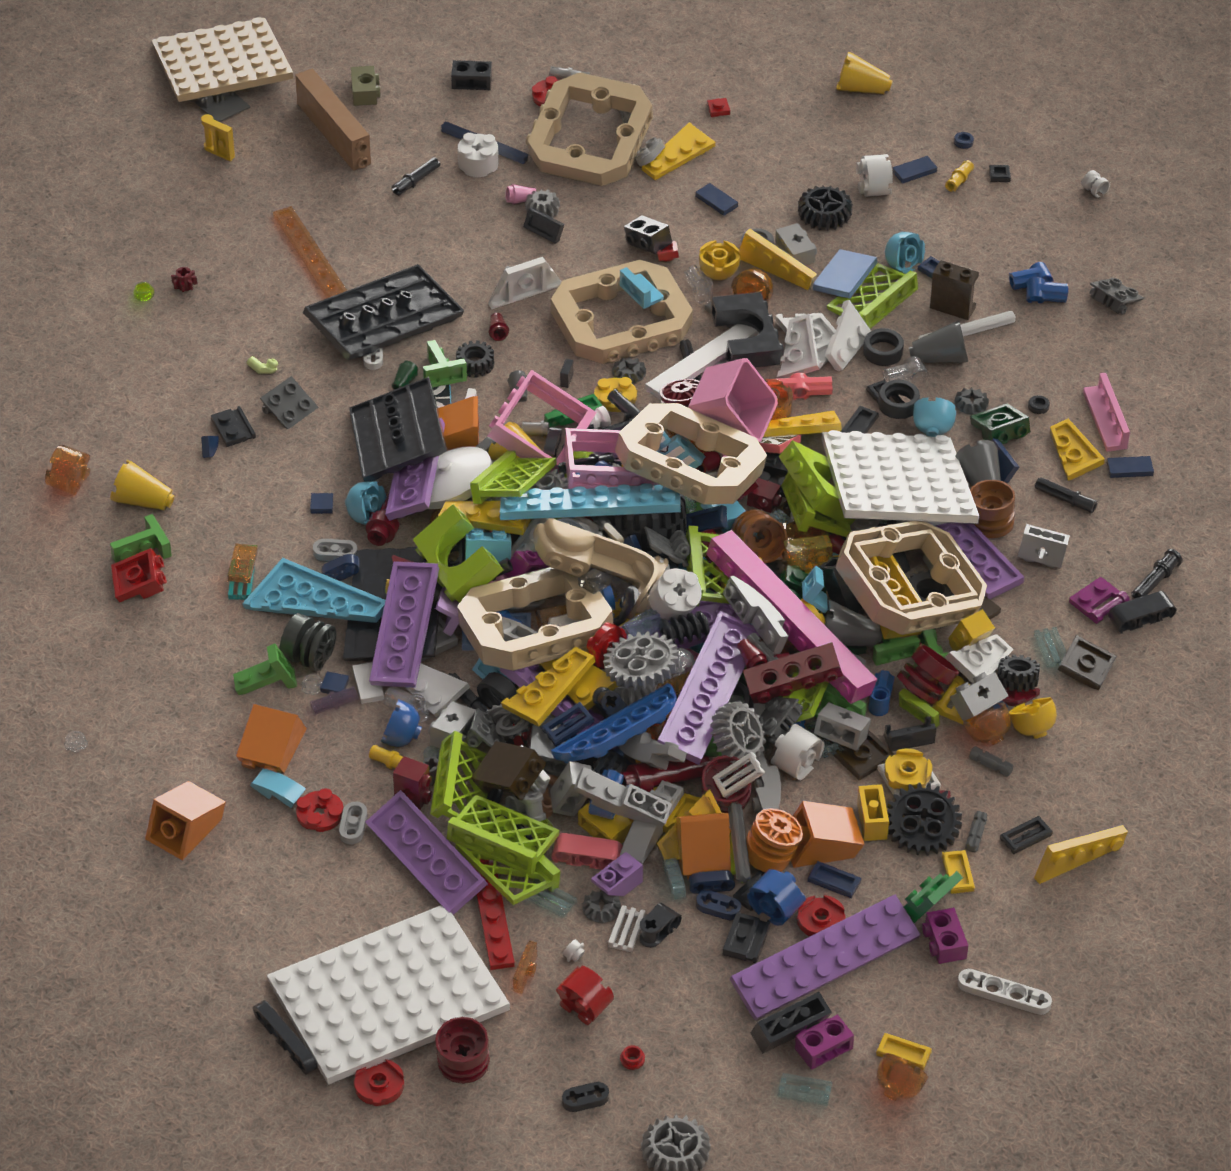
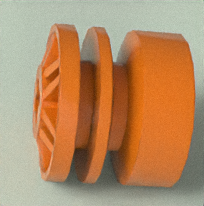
[746,808,803,872]

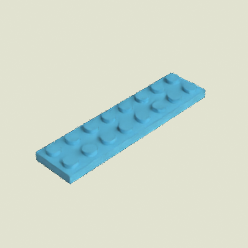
[500,483,681,520]

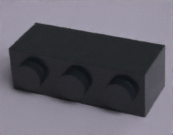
[750,992,832,1054]

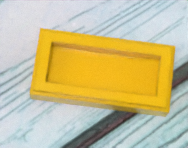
[942,850,975,894]
[876,1033,932,1071]

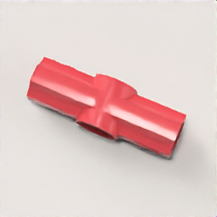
[767,373,832,400]

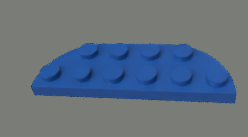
[551,683,677,763]

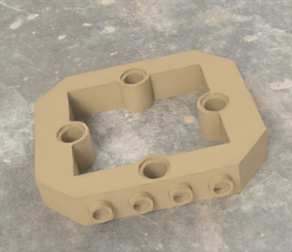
[526,72,653,186]
[551,260,693,364]
[615,403,767,504]
[835,521,987,635]
[457,567,613,671]

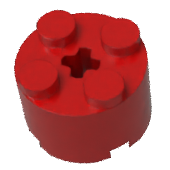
[556,965,614,1025]

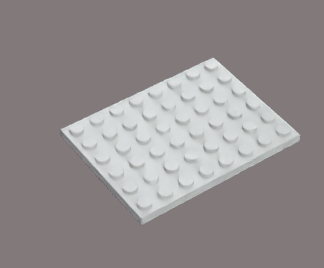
[822,430,979,523]
[267,905,510,1085]

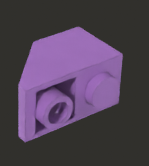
[591,852,643,896]

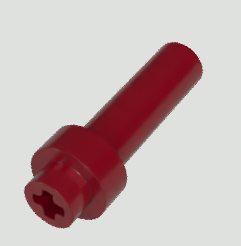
[366,491,399,546]
[620,755,710,793]

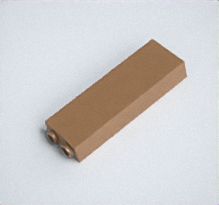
[295,68,371,171]

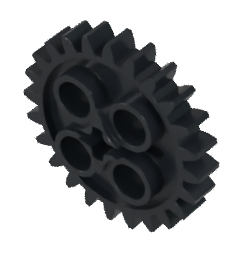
[887,782,962,856]

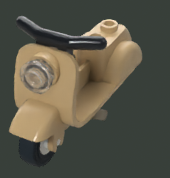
[533,518,678,627]

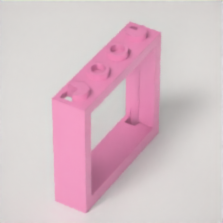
[488,370,597,472]
[564,428,658,489]

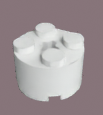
[458,133,498,177]
[856,154,893,197]
[649,569,701,621]
[771,724,824,780]

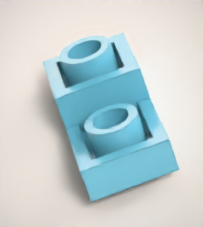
[250,768,306,808]

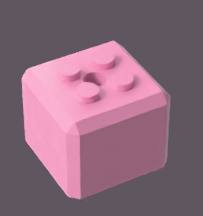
[688,358,778,442]

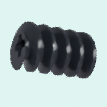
[659,611,710,644]

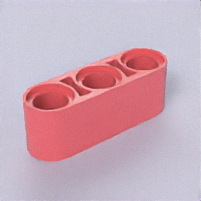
[551,833,623,870]

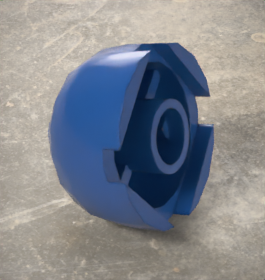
[380,699,422,747]

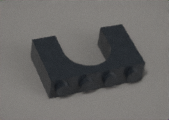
[710,292,784,368]
[818,524,912,613]

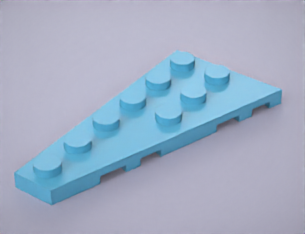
[242,558,386,623]

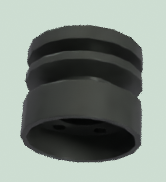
[279,613,337,671]

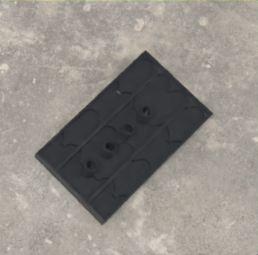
[303,264,464,360]
[349,377,447,482]
[343,547,442,661]

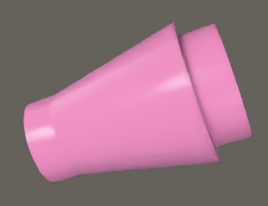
[506,184,536,205]

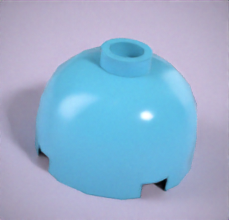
[885,232,925,273]
[913,397,956,437]
[345,481,386,525]

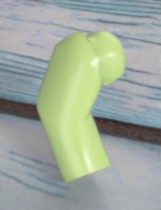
[247,356,278,374]

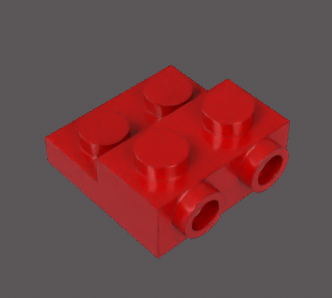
[111,548,167,603]

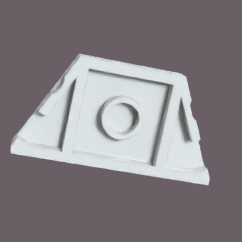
[488,257,562,309]
[775,313,836,368]

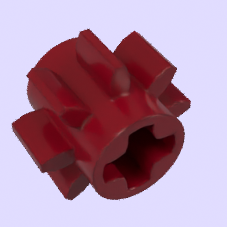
[171,267,198,292]

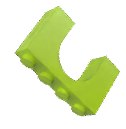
[779,440,856,526]
[413,504,503,603]

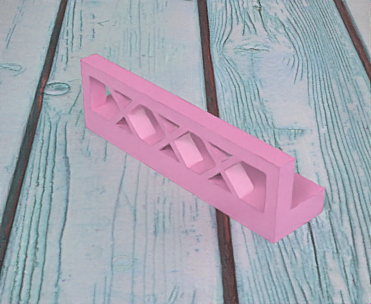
[1083,373,1130,452]

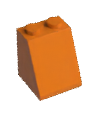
[438,396,479,451]
[236,704,307,773]
[145,781,226,860]
[791,801,864,868]
[675,813,731,879]

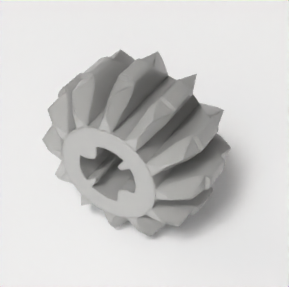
[525,189,560,218]

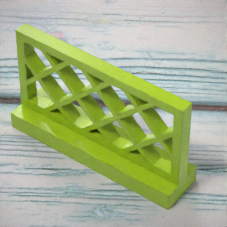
[827,263,918,329]
[470,451,557,504]
[781,472,852,537]
[686,525,740,606]
[430,731,488,825]
[447,795,560,876]
[455,815,561,905]

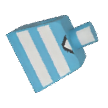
[656,431,705,469]

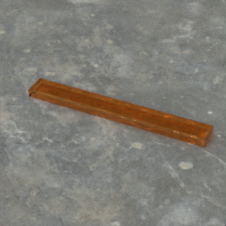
[273,206,347,298]

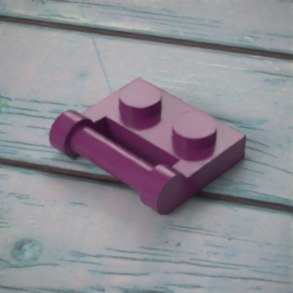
[1069,577,1130,624]

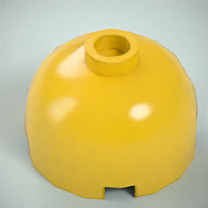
[699,240,740,280]
[1009,697,1057,739]

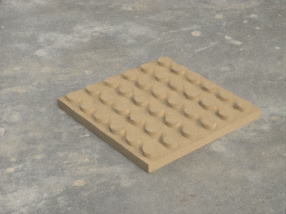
[152,18,294,102]

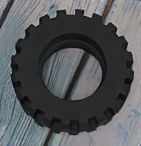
[602,484,687,549]

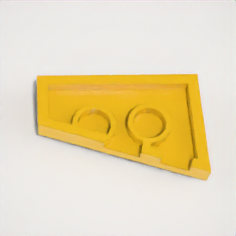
[1050,418,1105,481]

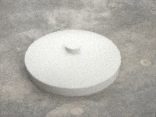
[428,447,493,509]

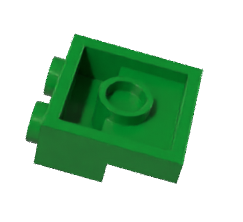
[904,871,963,923]

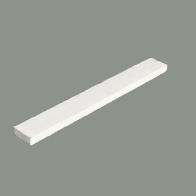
[645,324,759,400]

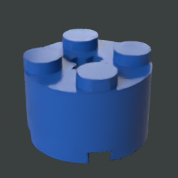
[747,869,806,926]

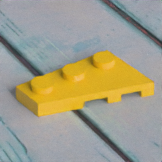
[656,789,731,865]

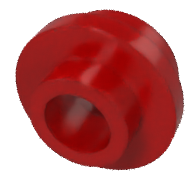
[620,1045,645,1070]

